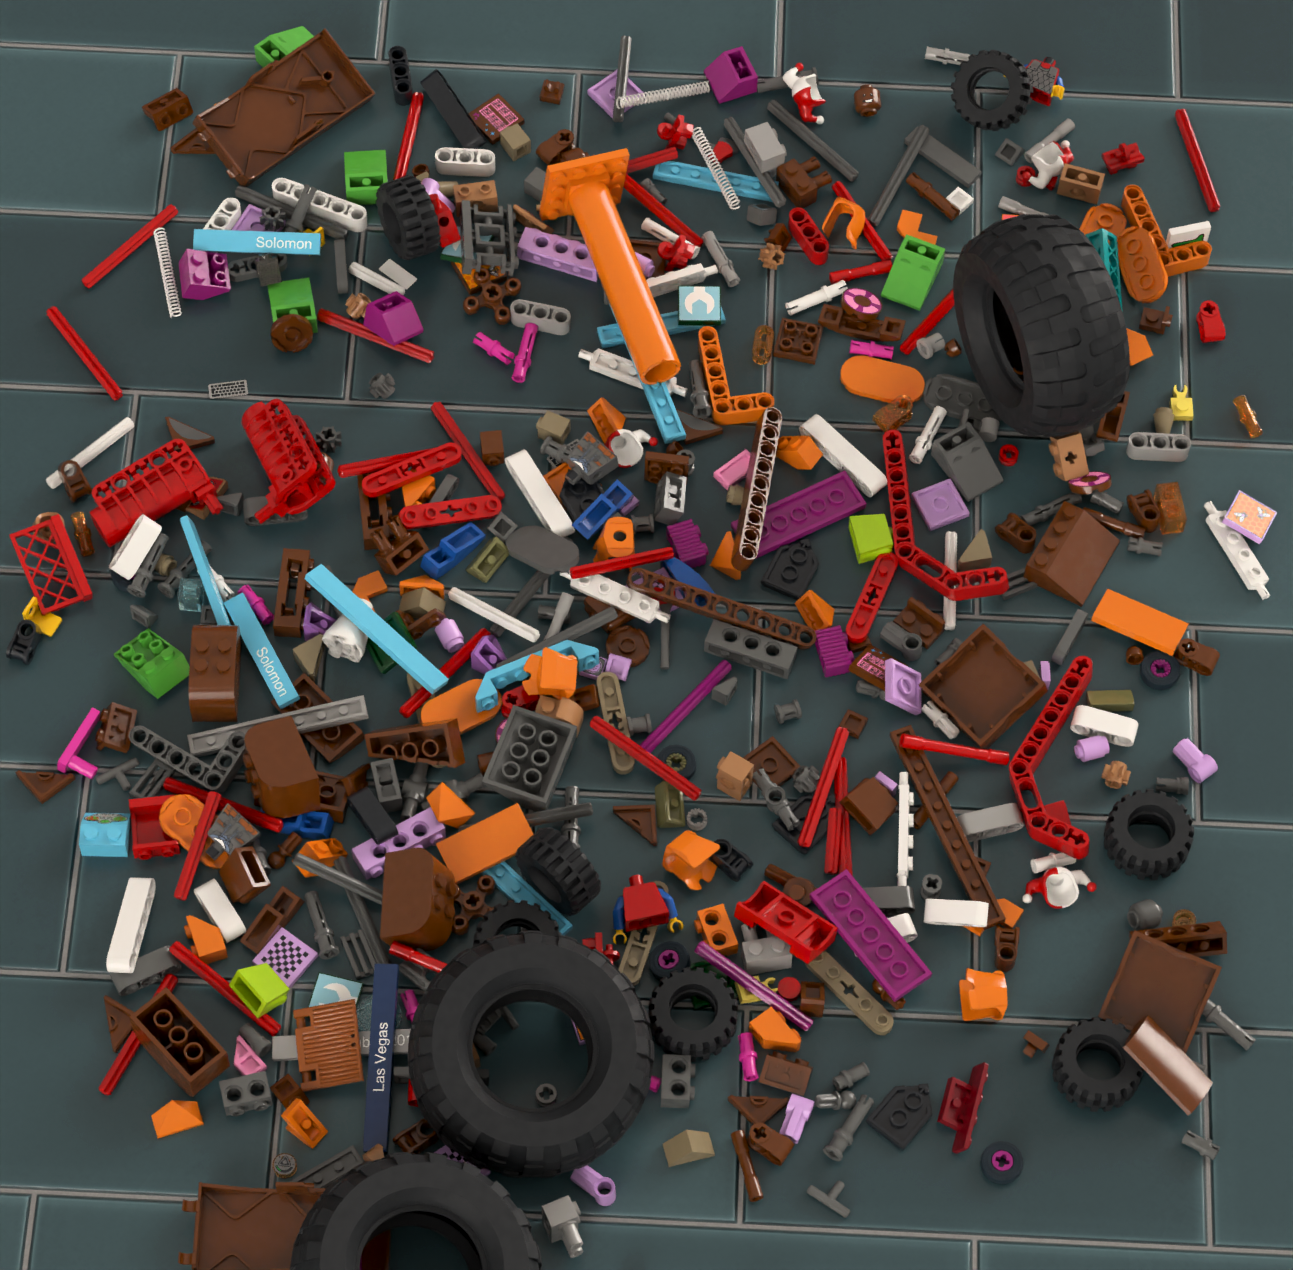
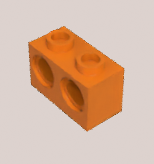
[694,904,738,956]

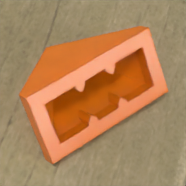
[587,397,626,444]
[710,531,741,580]
[399,575,445,599]
[794,590,835,631]
[426,782,475,828]
[151,1100,204,1138]

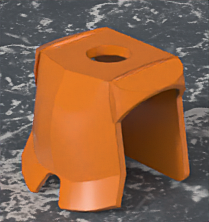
[822,197,865,250]
[593,517,635,571]
[522,647,578,700]
[662,830,720,891]
[959,968,1008,1021]

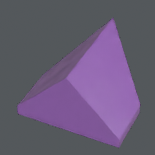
[303,602,336,641]
[471,635,507,675]

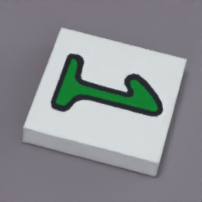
[1166,221,1211,249]

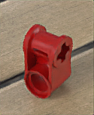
[1196,300,1225,343]
[501,684,540,718]

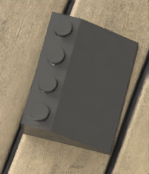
[482,705,577,812]

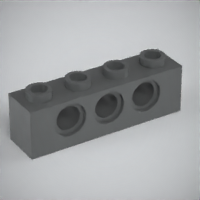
[704,619,798,680]

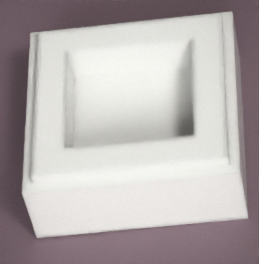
[946,187,974,215]

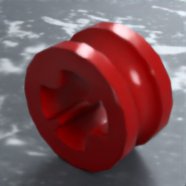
[1016,166,1035,187]
[998,444,1019,466]

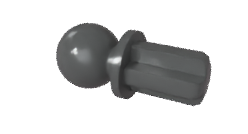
[855,680,885,701]
[815,1090,856,1110]

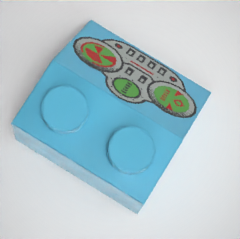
[79,813,131,857]

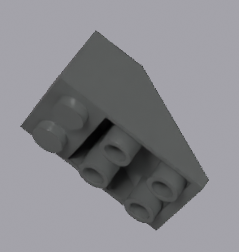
[931,422,1004,502]

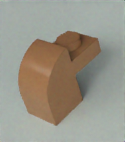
[535,695,584,738]

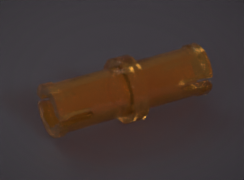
[1233,395,1263,438]
[71,511,95,556]

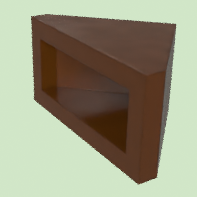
[799,981,825,1017]

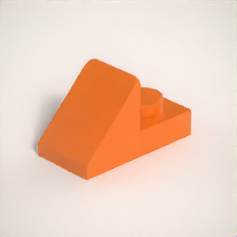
[281,1098,328,1149]

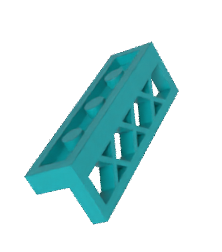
[1085,228,1123,312]

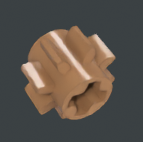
[758,243,785,270]
[345,293,371,319]
[1101,761,1131,789]

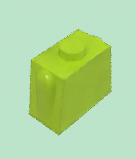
[848,514,894,564]
[229,963,290,1019]

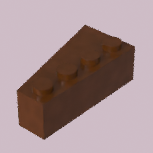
[364,718,466,768]

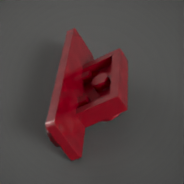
[937,1062,989,1154]

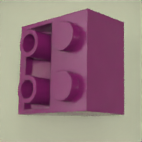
[704,46,758,104]
[179,249,231,300]
[363,291,423,346]

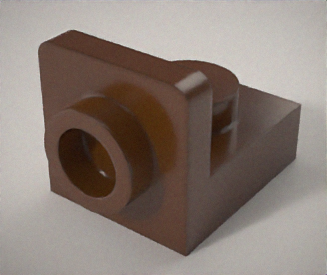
[1139,306,1173,334]
[270,1073,310,1109]

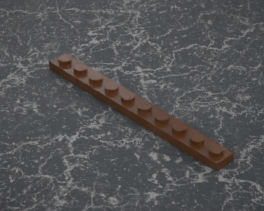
[889,725,1006,930]

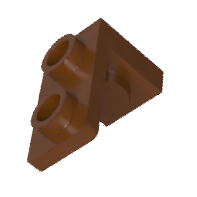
[395,608,446,640]

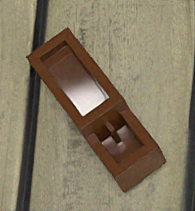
[1096,391,1130,442]
[240,886,305,954]

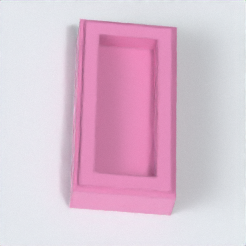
[713,449,751,491]

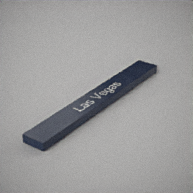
[363,964,399,1153]

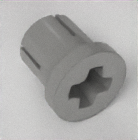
[916,333,945,359]

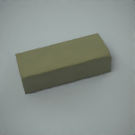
[465,536,509,583]
[1086,690,1135,712]
[655,780,685,828]

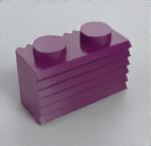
[666,519,709,568]
[814,625,854,678]

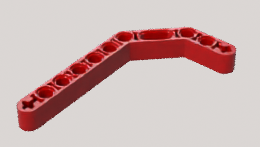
[883,429,1009,601]
[1009,656,1093,859]

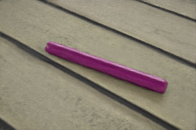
[640,660,732,753]
[694,941,814,1031]

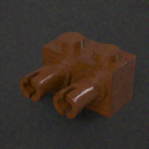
[776,156,832,208]
[370,515,429,576]

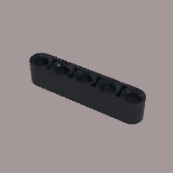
[420,69,487,149]

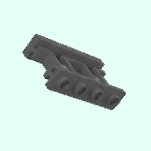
[459,200,519,277]

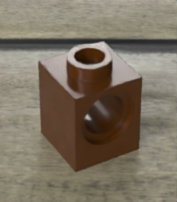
[480,430,504,466]

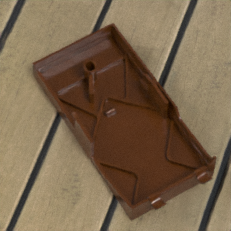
[193,28,375,187]
[178,1182,392,1270]

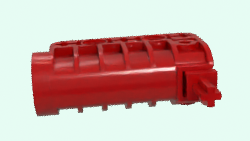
[241,399,336,524]
[89,439,224,548]

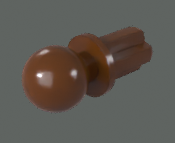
[267,832,302,869]
[872,979,906,1010]

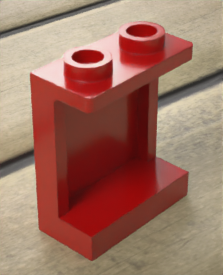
[129,795,180,860]

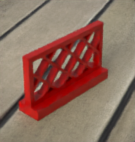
[9,514,92,616]

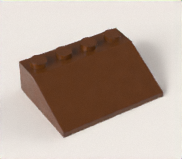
[1023,501,1120,607]

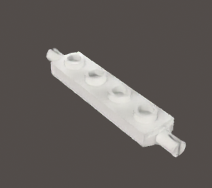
[609,263,718,304]
[578,348,688,397]
[1204,501,1270,600]
[560,570,671,623]
[896,772,914,886]

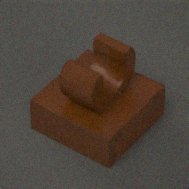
[540,79,564,105]
[764,223,792,253]
[1023,1030,1050,1058]

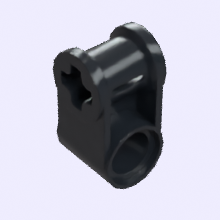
[6,619,42,665]
[710,839,753,882]

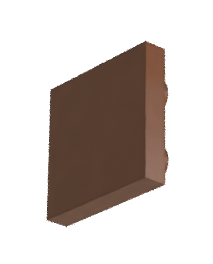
[773,318,823,365]
[644,451,689,485]

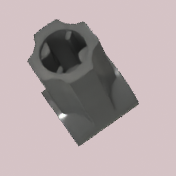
[880,621,922,661]

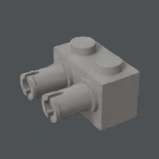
[744,122,787,178]
[741,924,792,975]
[542,1195,583,1258]

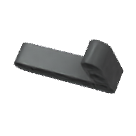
[129,725,245,794]

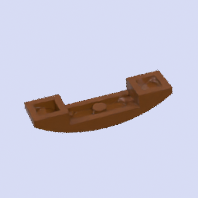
[818,304,906,342]

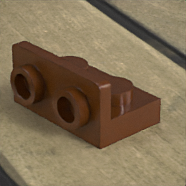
[142,88,193,131]
[893,597,945,650]
[95,702,137,753]
[759,1051,813,1096]

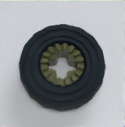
[657,744,696,781]

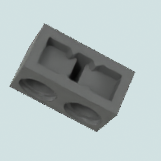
[653,471,687,525]
[370,758,403,813]
[661,1054,695,1108]
[219,1071,273,1116]

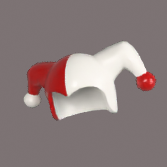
[783,63,826,125]
[1022,140,1074,189]
[603,429,658,468]
[1022,867,1097,908]

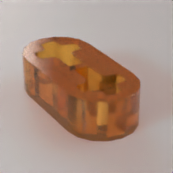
[752,325,774,365]

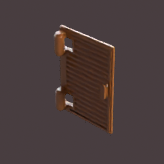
[293,999,364,1092]

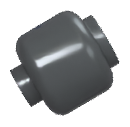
[1127,899,1163,930]

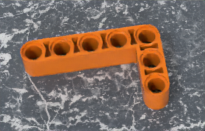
[1121,185,1212,277]
[698,326,774,426]

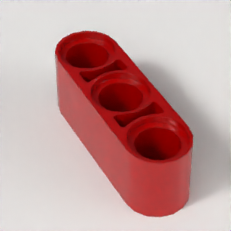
[788,207,829,265]

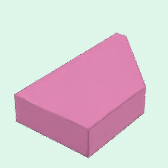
[233,1035,267,1076]

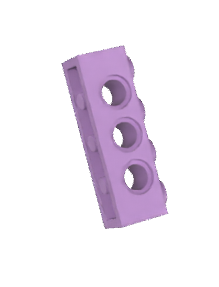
[517,227,599,282]
[352,807,446,880]

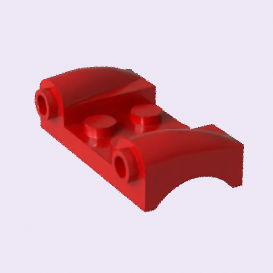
[734,881,838,964]

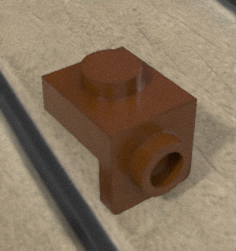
[569,684,600,711]

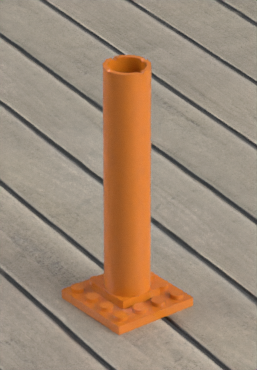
[539,148,681,385]

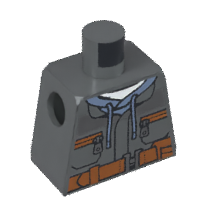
[565,431,619,485]
[205,803,261,861]

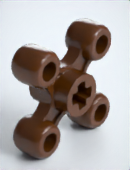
[463,267,521,325]
[452,875,496,936]

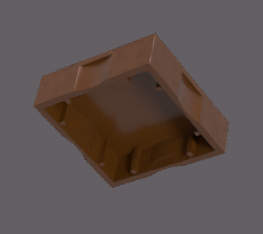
[919,624,1048,749]
[1098,930,1222,1054]

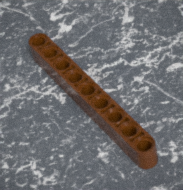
[731,407,782,571]
[626,568,816,650]

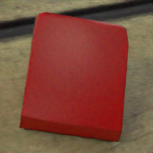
[1044,800,1071,825]

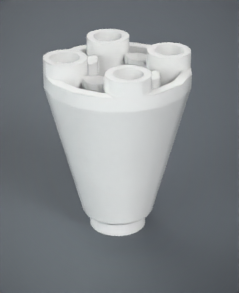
[322,598,373,663]

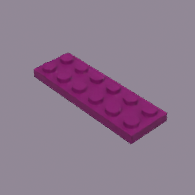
[731,471,867,558]
[809,869,932,1002]

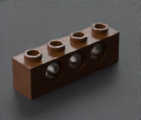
[1129,921,1227,957]

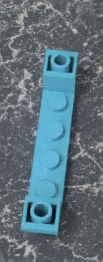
[475,640,599,713]

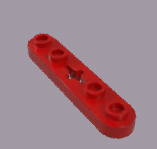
[362,442,462,498]
[398,495,502,529]
[846,552,898,644]

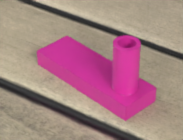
[57,707,100,780]

